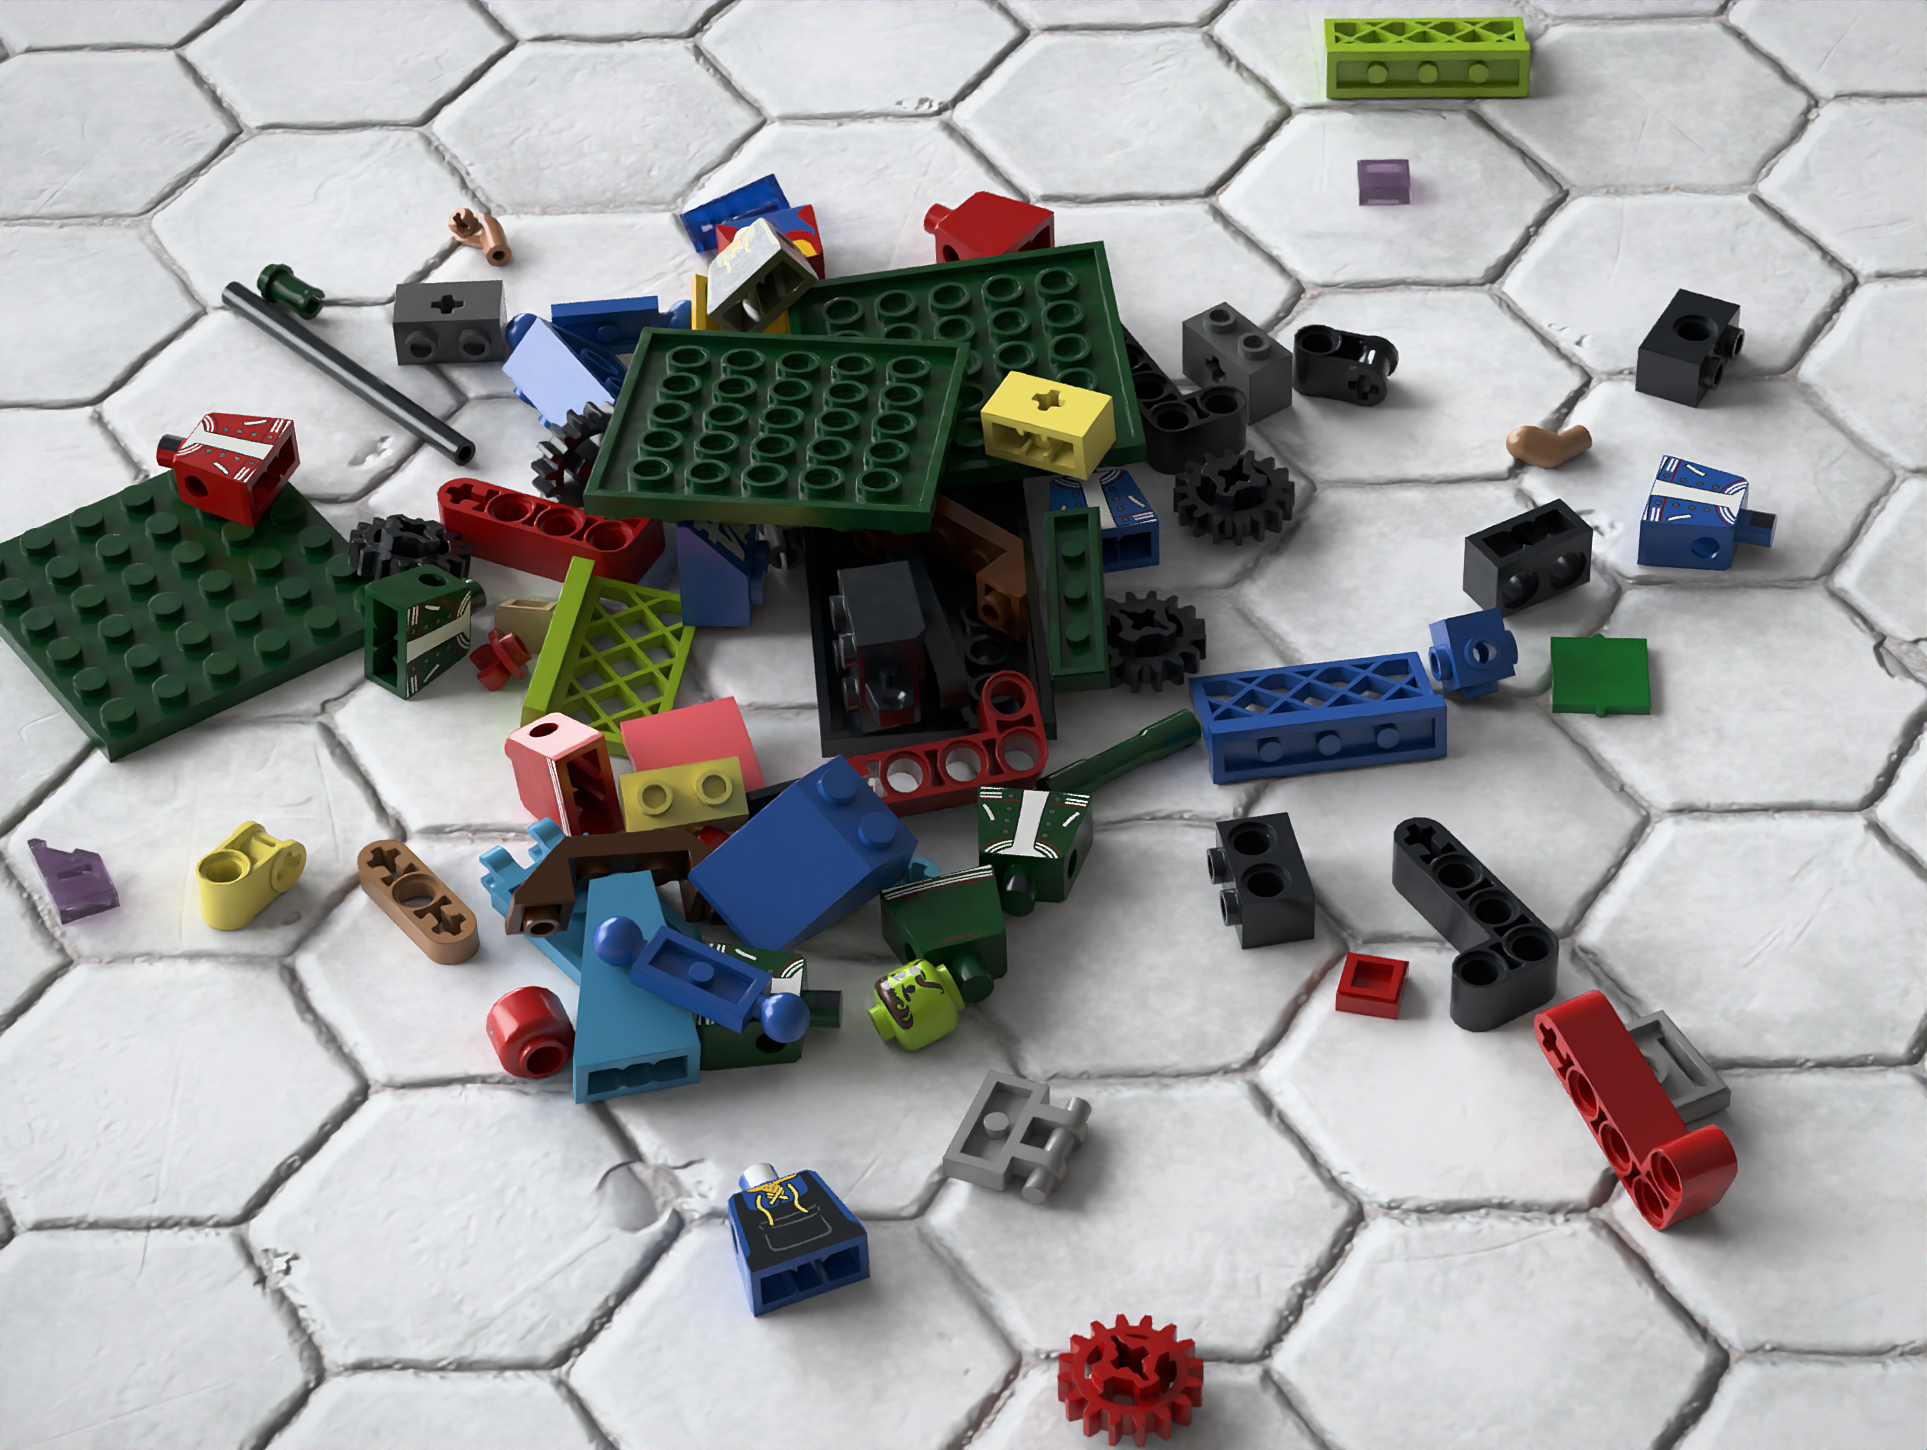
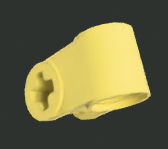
[196,821,306,930]

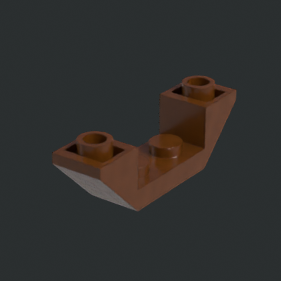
[852,493,1028,642]
[504,829,727,938]

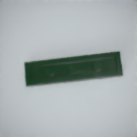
[1043,506,1111,694]

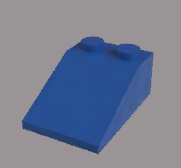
[687,754,918,953]

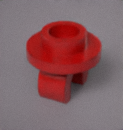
[469,628,532,692]

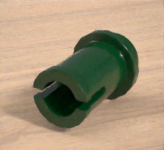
[257,263,325,320]

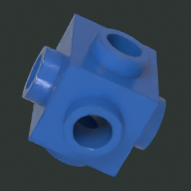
[1429,607,1518,700]

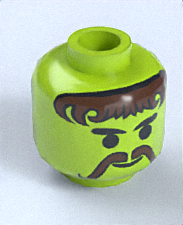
[867,959,965,1052]

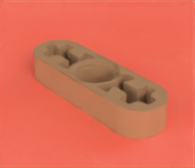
[357,839,480,965]

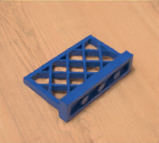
[1188,651,1447,784]

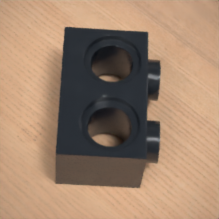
[1463,498,1593,618]
[1206,812,1315,950]

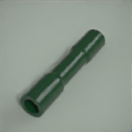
[1036,709,1202,794]

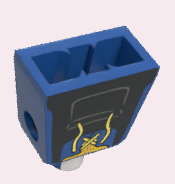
[727,1163,870,1317]

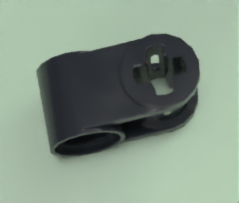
[1292,324,1399,407]

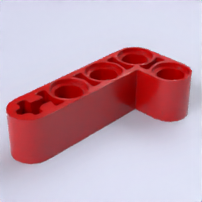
[437,478,665,585]
[845,671,1049,818]
[1534,990,1738,1231]

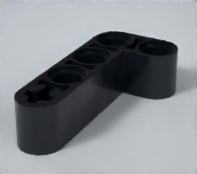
[1120,321,1247,475]
[1392,817,1559,1032]

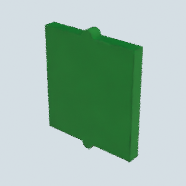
[1550,634,1650,718]

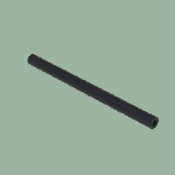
[222,281,476,466]

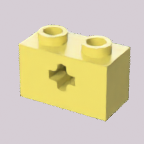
[981,371,1116,481]
[618,756,749,837]

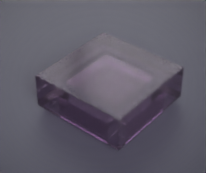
[1356,159,1411,206]

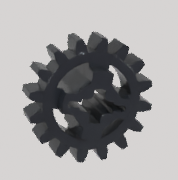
[531,401,615,510]
[1173,449,1295,546]
[347,514,472,581]
[1106,590,1206,693]

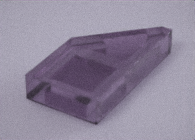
[27,838,120,925]

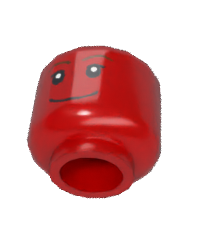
[486,986,576,1079]

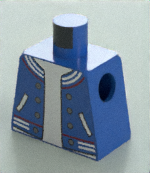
[1637,455,1777,571]
[1049,469,1159,573]

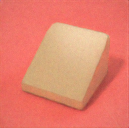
[494,598,558,654]

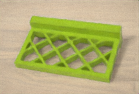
[1324,17,1530,98]
[520,556,698,758]

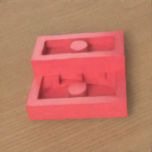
[620,696,765,794]

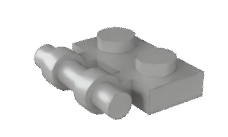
[943,1070,1092,1205]

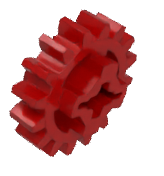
[1057,1314,1204,1448]

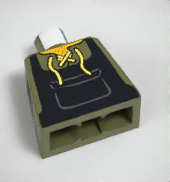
[707,218,818,333]

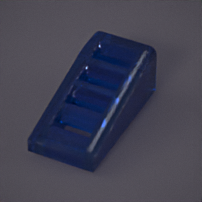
[679,173,791,253]

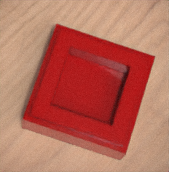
[1335,952,1409,1020]

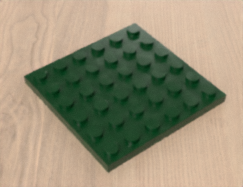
[788,240,1148,490]
[583,327,971,535]
[0,469,375,763]

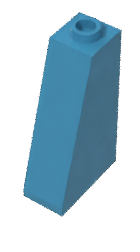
[573,870,701,1105]

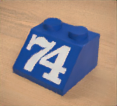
[676,520,770,626]

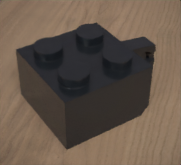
[829,561,931,735]

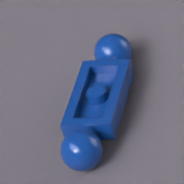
[505,295,692,355]
[593,916,810,1043]

